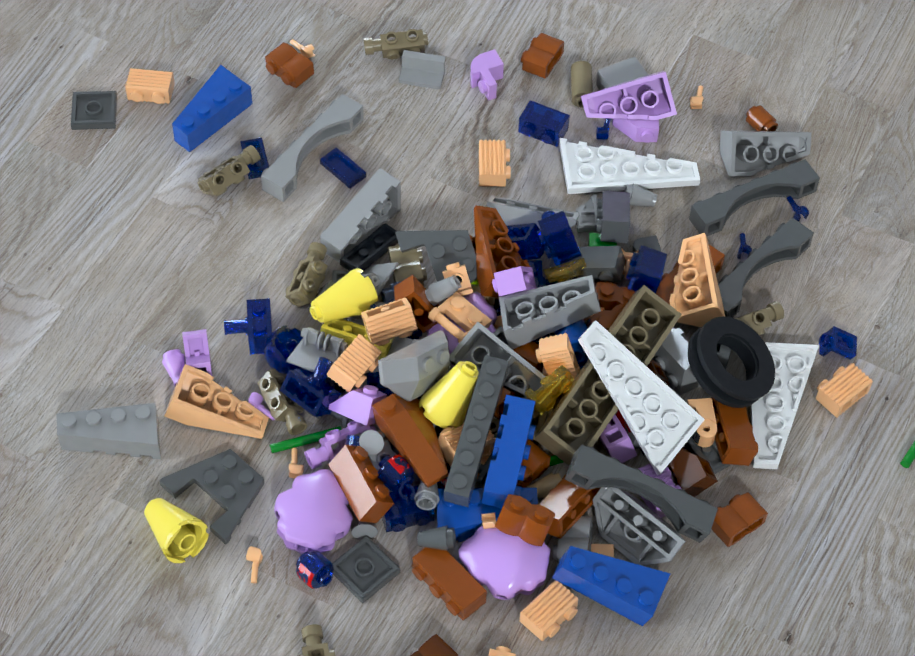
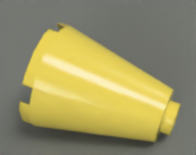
[310,268,378,323]
[419,361,479,429]
[144,498,209,563]

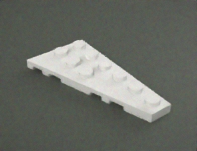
[559,138,700,194]
[578,320,705,475]
[750,342,819,469]

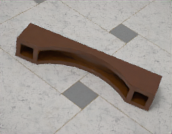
[647,360,718,497]

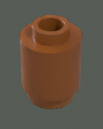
[746,105,778,131]

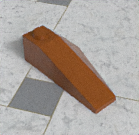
[474,205,530,298]
[372,394,449,488]

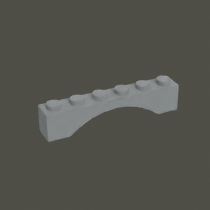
[261,94,364,202]

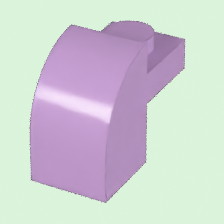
[470,49,504,101]
[182,329,212,376]

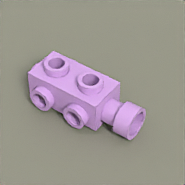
[304,420,376,469]

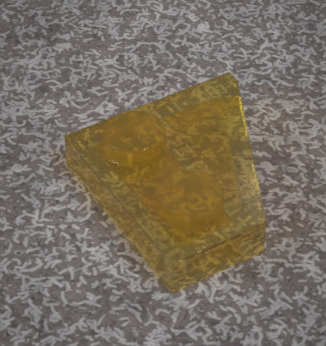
[543,258,587,283]
[525,365,574,416]

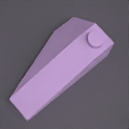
[581,71,677,120]

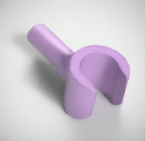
[248,392,275,421]

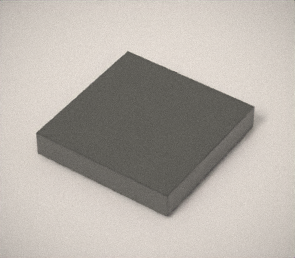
[71,91,117,130]
[329,536,400,604]

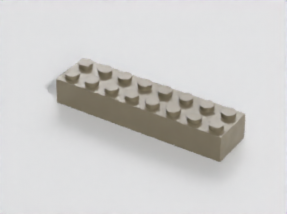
[534,285,682,465]

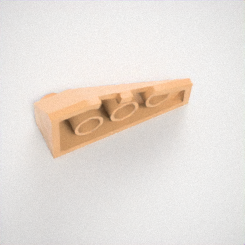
[669,233,725,327]
[164,364,269,439]

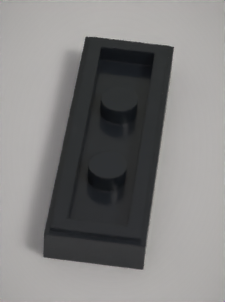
[340,223,398,271]

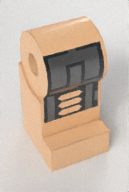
[687,398,717,447]

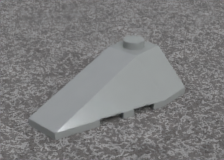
[720,130,811,176]

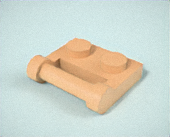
[428,292,492,343]

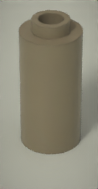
[571,61,593,108]

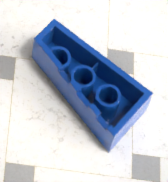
[172,65,253,152]
[482,395,536,508]
[437,488,538,543]
[552,546,671,626]

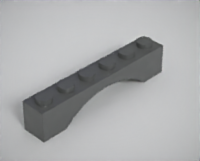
[689,159,820,236]
[718,217,814,318]
[444,355,509,507]
[565,445,718,543]

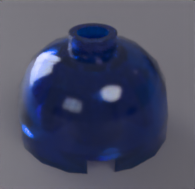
[264,325,304,374]

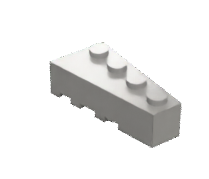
[652,327,700,396]

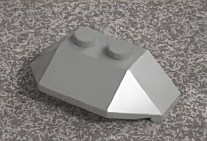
[487,195,579,242]
[378,330,450,401]
[592,487,686,566]

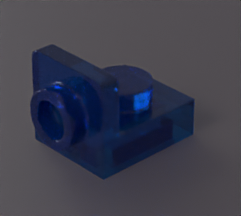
[819,326,857,360]

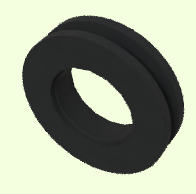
[688,316,775,408]

